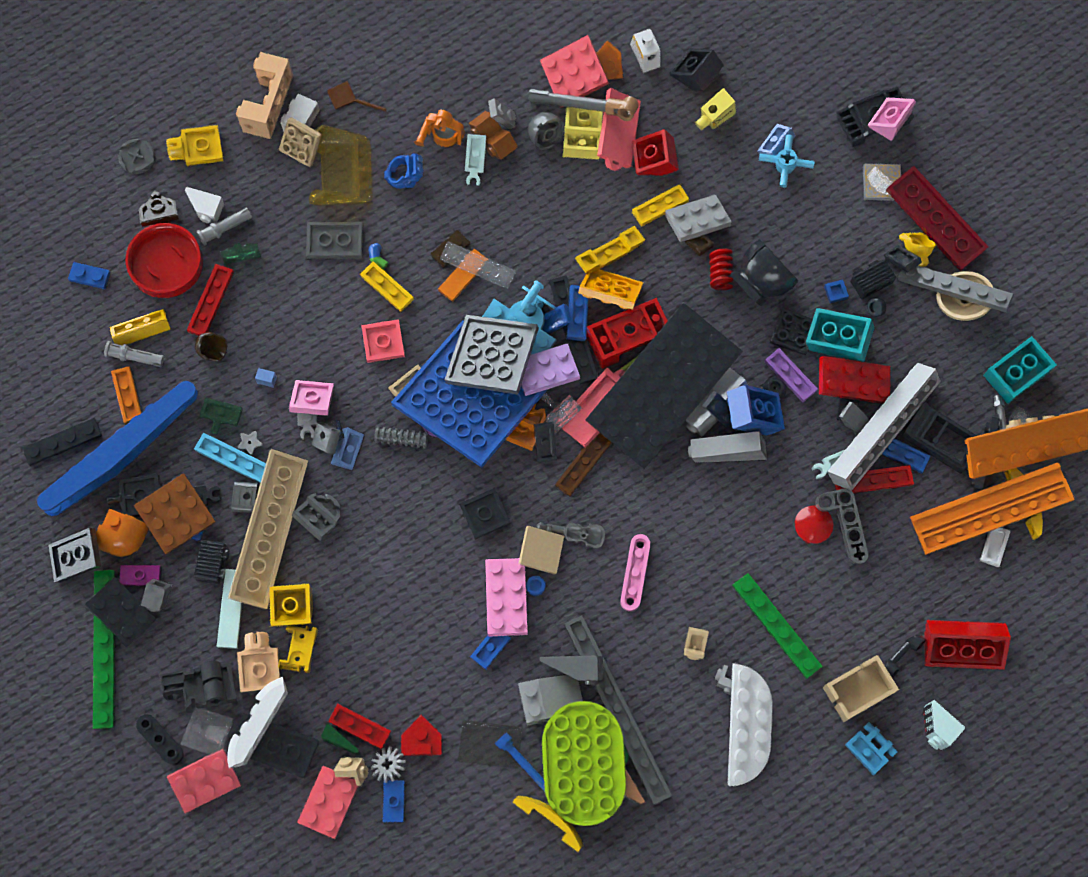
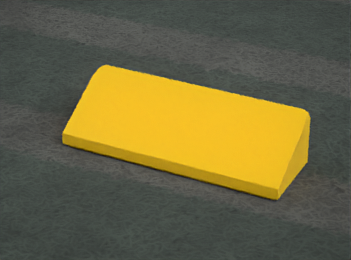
[110,309,170,346]

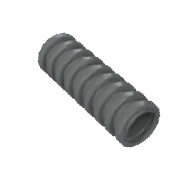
[374,426,429,449]

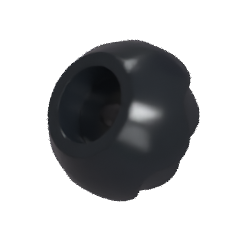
[763,378,786,398]

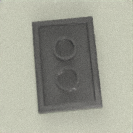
[306,222,363,258]

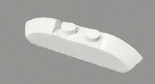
[228,677,288,768]

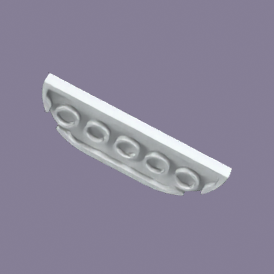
[728,664,772,786]

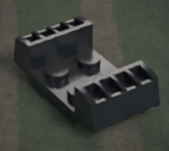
[836,87,915,147]

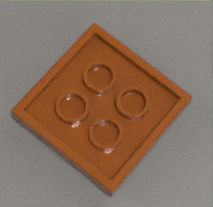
[134,473,216,555]

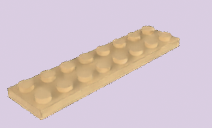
[228,449,308,610]

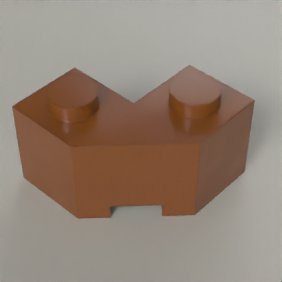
[469,111,518,159]

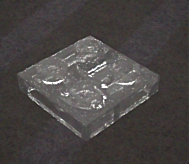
[181,706,234,755]

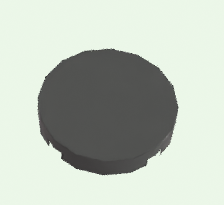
[118,139,155,174]

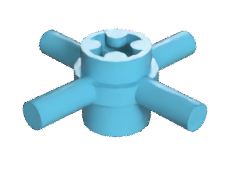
[759,135,814,188]

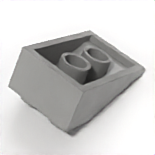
[518,675,583,726]

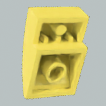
[563,107,603,159]

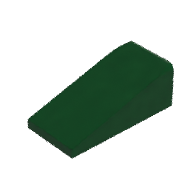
[321,723,360,755]

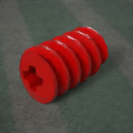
[709,249,733,290]

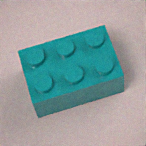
[806,308,875,362]
[983,336,1057,404]

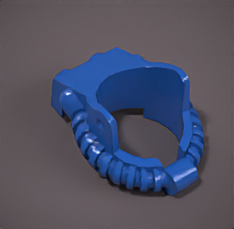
[384,153,423,188]

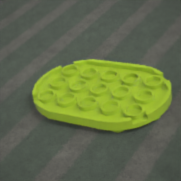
[542,701,626,826]

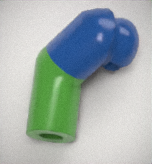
[369,243,388,270]

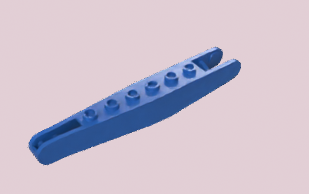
[37,381,198,516]

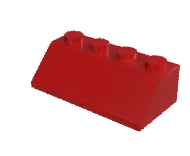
[924,620,1011,670]

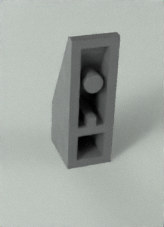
[540,656,603,684]

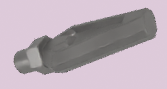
[994,395,1006,430]

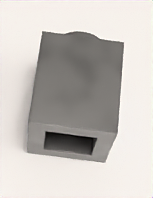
[141,579,172,612]

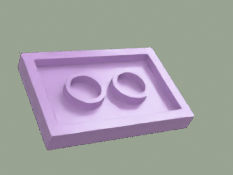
[521,344,580,396]

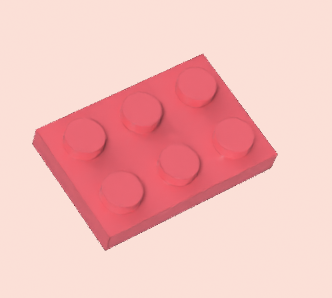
[167,749,241,813]
[297,766,358,839]

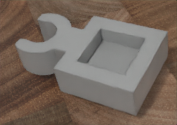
[297,413,317,440]

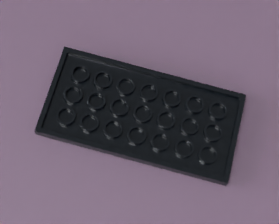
[585,303,743,469]

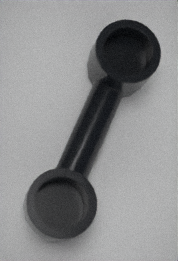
[886,635,926,679]

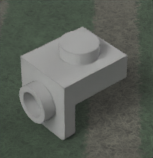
[715,665,732,695]

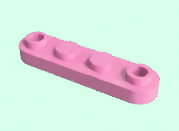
[620,534,650,612]

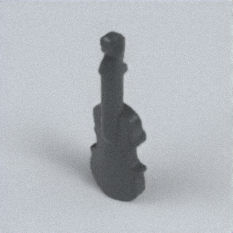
[537,522,605,548]

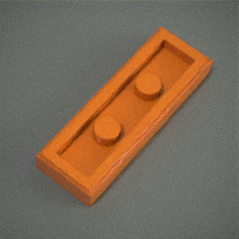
[438,249,489,302]
[111,366,142,425]

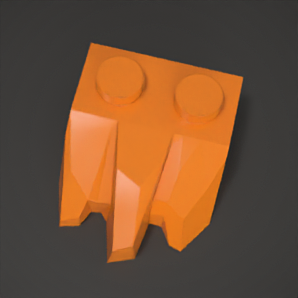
[506,404,546,451]

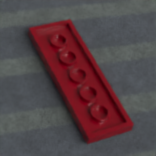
[886,166,989,271]

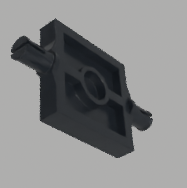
[107,474,161,517]

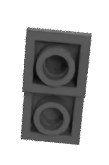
[839,402,870,436]

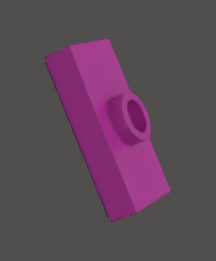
[119,565,161,586]

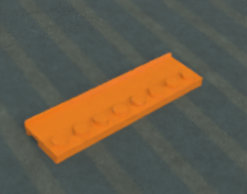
[965,409,1088,479]
[910,462,1075,555]

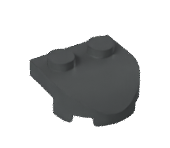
[292,493,340,541]

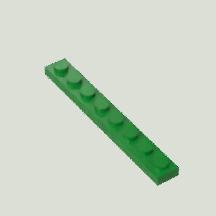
[93,570,115,729]

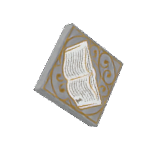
[863,164,901,201]

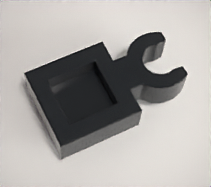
[194,485,221,506]

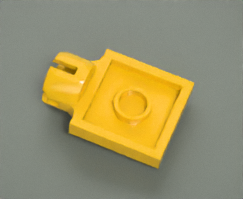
[166,125,223,166]

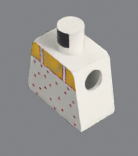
[630,29,660,73]

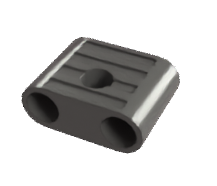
[312,422,341,454]
[231,482,259,513]

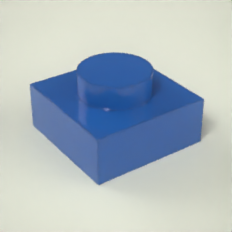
[824,280,849,304]

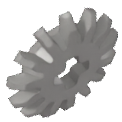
[371,747,406,783]

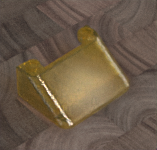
[309,125,372,205]

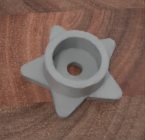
[238,431,263,455]

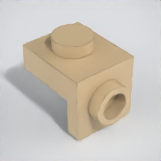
[684,627,708,660]
[334,757,368,786]

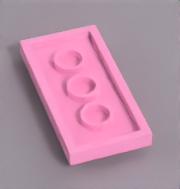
[486,558,528,636]

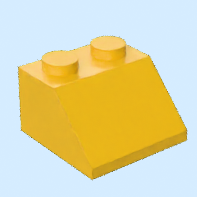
[269,584,313,627]

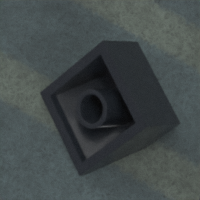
[670,48,724,91]

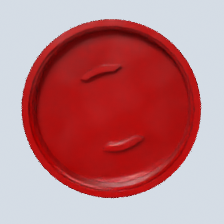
[125,223,203,298]

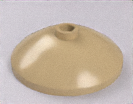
[937,271,993,321]

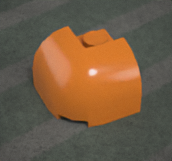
[96,509,149,557]

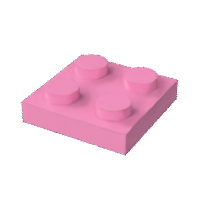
[289,380,334,416]

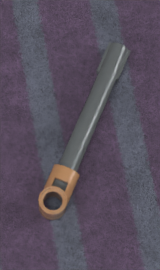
[529,89,639,121]

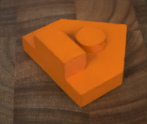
[596,40,623,80]

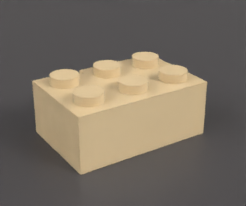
[823,655,899,722]

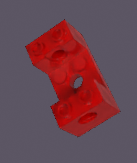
[586,298,668,369]

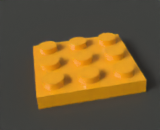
[578,269,643,309]

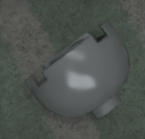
[528,112,565,150]

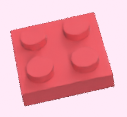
[361,319,405,363]

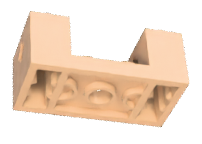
[236,52,293,139]

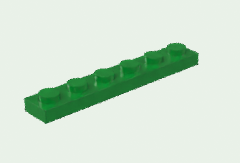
[732,573,822,679]

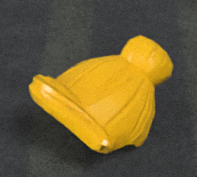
[899,233,936,267]

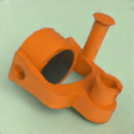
[414,110,465,147]

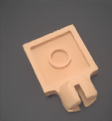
[237,632,280,692]

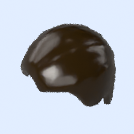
[195,332,228,362]

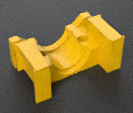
[278,625,318,673]

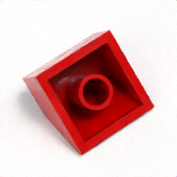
[632,129,679,176]

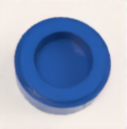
[526,576,546,596]

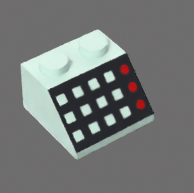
[923,700,965,750]

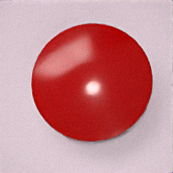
[795,506,834,544]

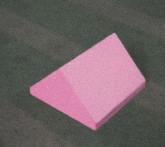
[868,98,916,141]

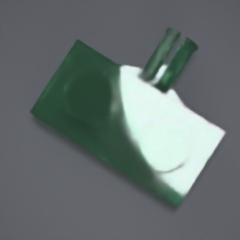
[221,243,261,265]
[200,397,243,435]

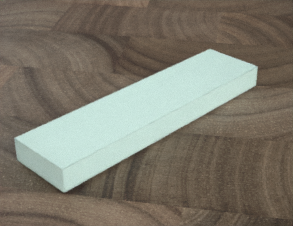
[217,569,242,649]

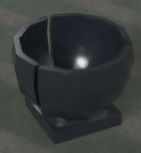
[730,239,799,306]

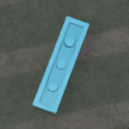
[194,433,266,483]

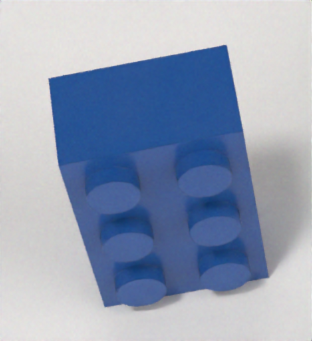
[727,385,785,436]

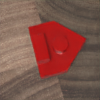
[401,715,442,756]

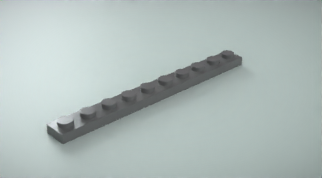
[564,615,672,805]

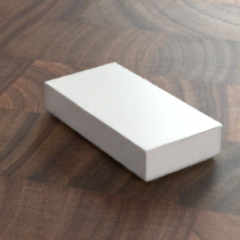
[980,527,1010,567]

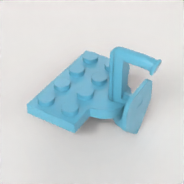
[482,281,557,355]

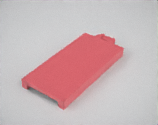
[597,88,640,171]
[557,368,626,448]

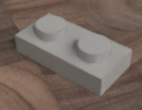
[488,98,516,129]

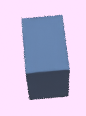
[255,368,277,388]

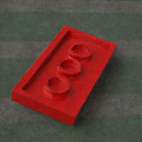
[819,356,890,404]

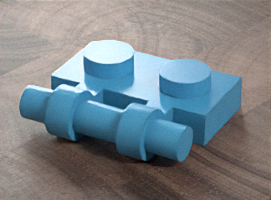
[845,722,897,775]

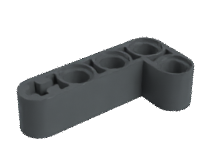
[815,489,868,564]

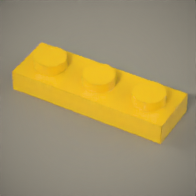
[632,184,689,227]
[360,262,414,312]

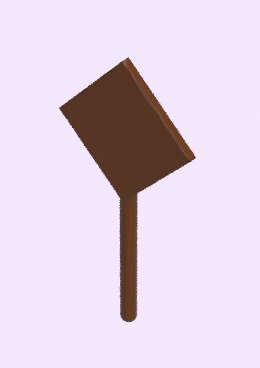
[327,81,387,111]

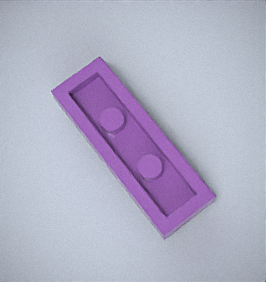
[764,348,818,403]

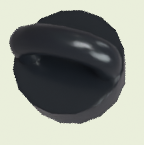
[867,298,886,317]

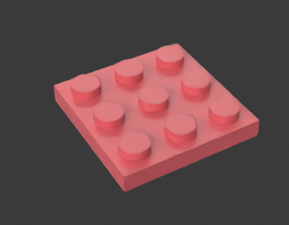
[540,35,609,108]

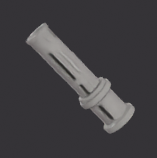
[196,207,252,246]
[104,341,164,367]

